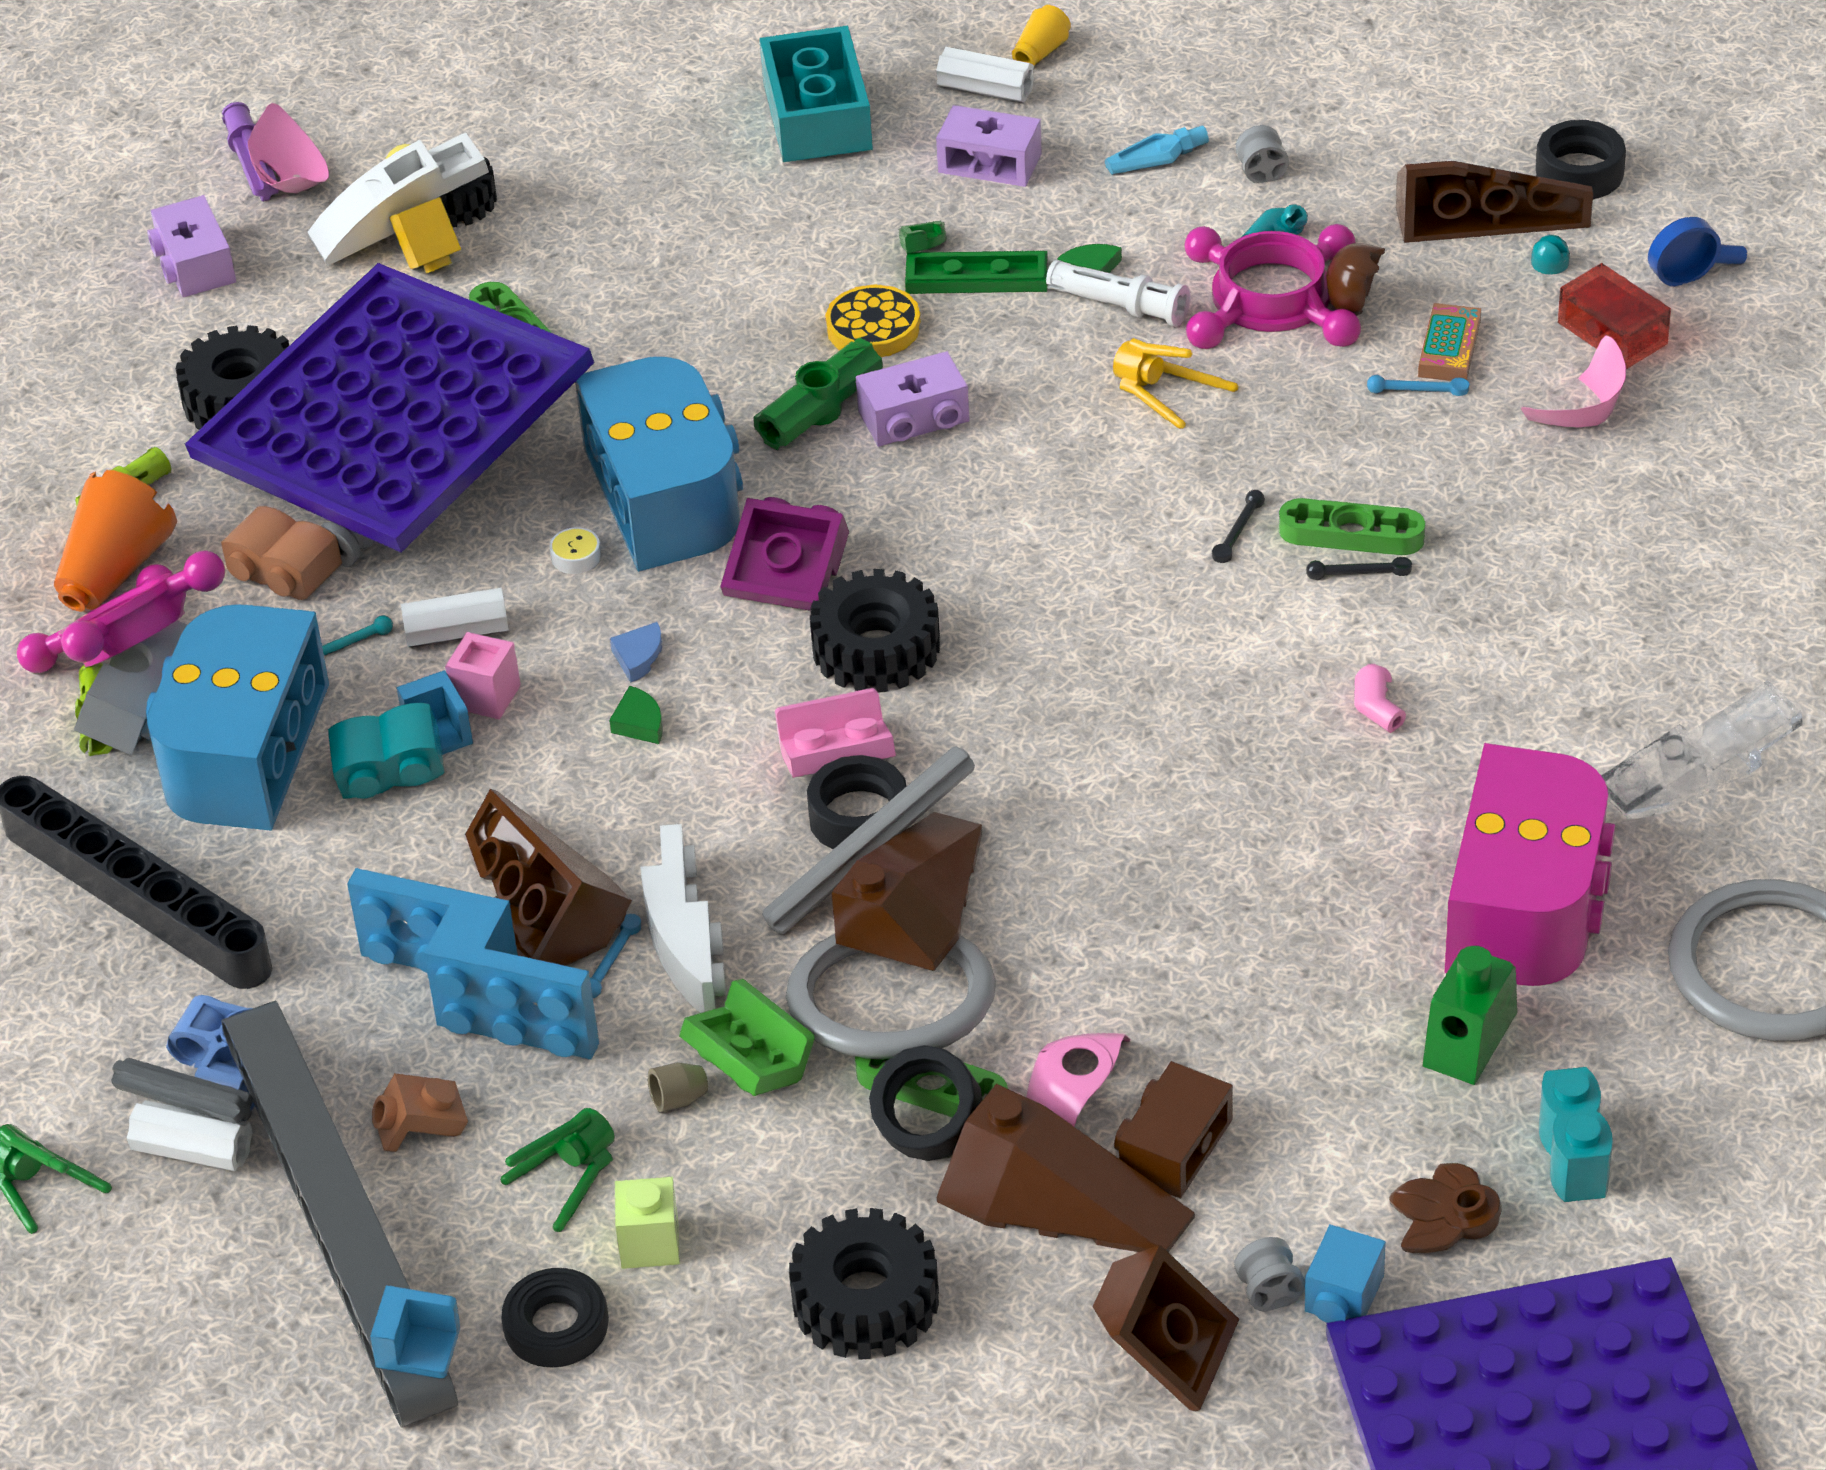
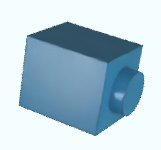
[1305,1224,1386,1323]

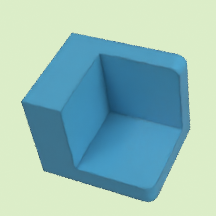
[396,670,473,755]
[370,1285,461,1378]

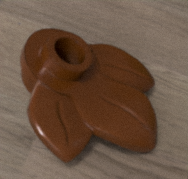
[1389,1163,1502,1253]

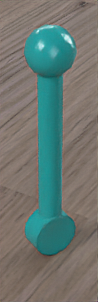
[322,615,393,656]

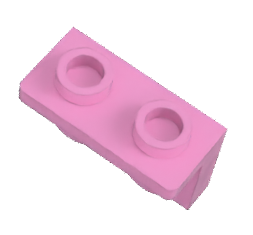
[775,688,896,778]

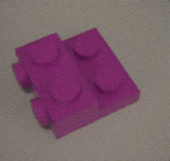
[720,497,850,611]

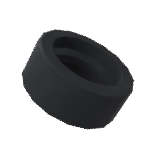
[1535,120,1626,200]
[807,755,907,849]
[869,1045,982,1161]

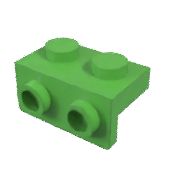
[679,979,815,1096]

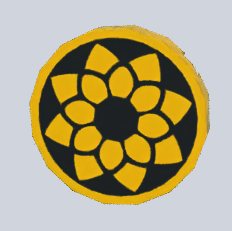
[825,284,921,357]

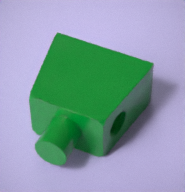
[1422,946,1517,1085]

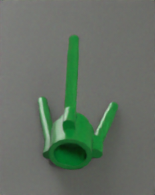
[500,1108,615,1232]
[0,1124,112,1234]

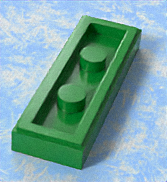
[905,251,1048,294]

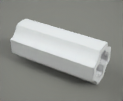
[936,47,1034,103]
[401,587,509,647]
[127,1100,253,1171]

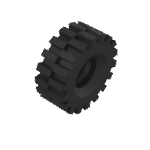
[176,325,290,430]
[809,569,940,693]
[789,1208,939,1360]

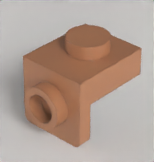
[372,1073,468,1152]

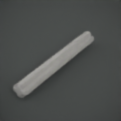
[762,746,975,934]

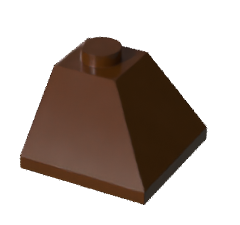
[1092,1244,1239,1412]

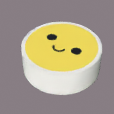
[550,527,601,574]

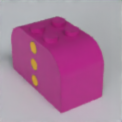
[1444,743,1616,986]

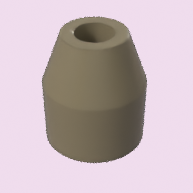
[647,1062,708,1113]

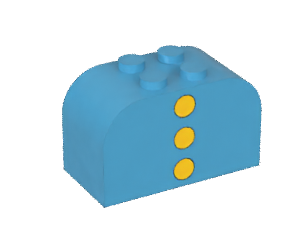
[575,357,743,572]
[146,604,329,831]

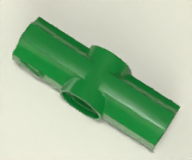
[754,337,883,450]

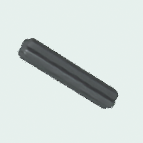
[111,1058,253,1124]

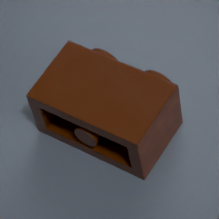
[1114,1061,1233,1199]

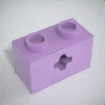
[936,105,1042,187]
[147,195,236,297]
[856,351,969,447]

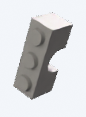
[74,620,187,755]

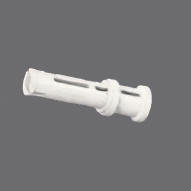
[1046,260,1190,327]

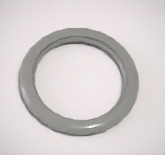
[1668,879,1826,1041]
[785,934,996,1059]

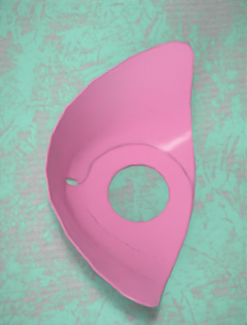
[248,103,329,194]
[1521,336,1626,428]
[1027,1033,1131,1127]

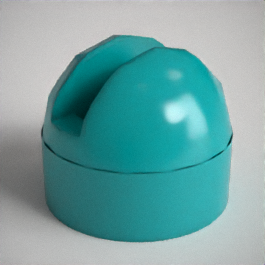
[1531,234,1570,275]

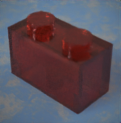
[1558,263,1671,369]

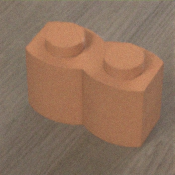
[221,506,342,600]

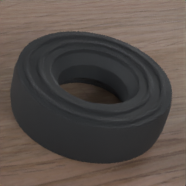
[501,1268,609,1368]

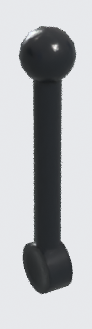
[1212,490,1265,563]
[1306,557,1412,580]

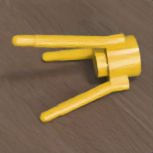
[1113,338,1238,429]

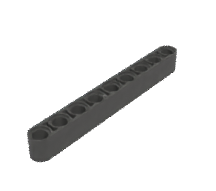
[221,1000,458,1428]

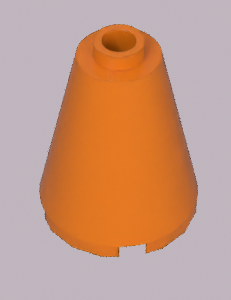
[54,470,177,612]

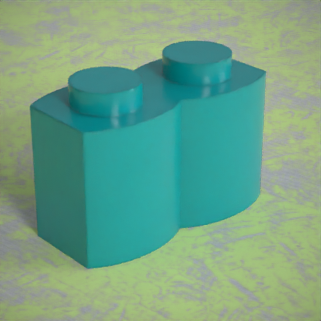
[328,703,445,799]
[1539,1067,1613,1202]

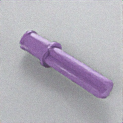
[222,102,279,201]

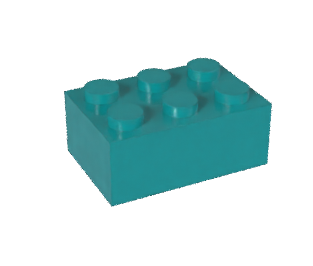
[759,25,873,162]

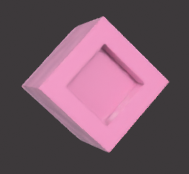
[445,632,521,720]

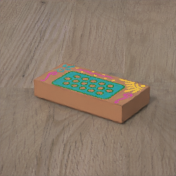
[1418,303,1482,381]

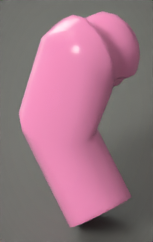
[1354,664,1406,733]

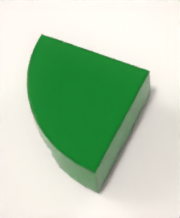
[898,220,947,253]
[1057,244,1122,273]
[609,686,663,744]

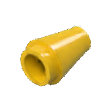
[1011,5,1071,66]

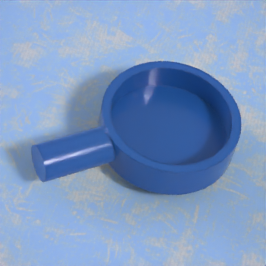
[1648,217,1747,287]

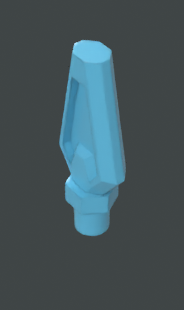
[1104,125,1209,175]

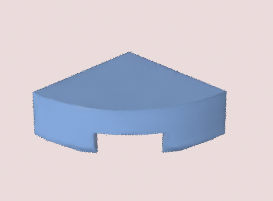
[610,622,662,683]

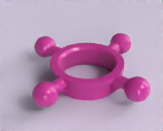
[1184,224,1361,349]
[17,551,225,673]

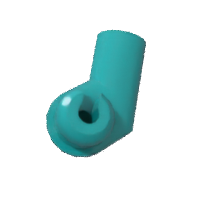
[1242,204,1308,237]

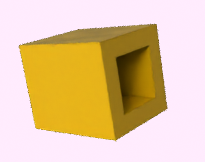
[389,197,461,273]

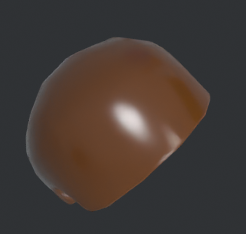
[1326,243,1385,316]

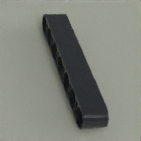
[0,775,273,989]

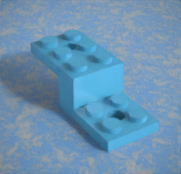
[347,868,599,1060]

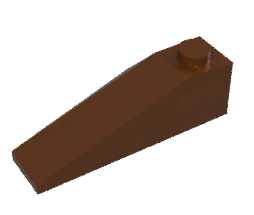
[1396,161,1593,243]
[465,789,633,966]
[832,812,982,971]
[936,1084,1195,1252]

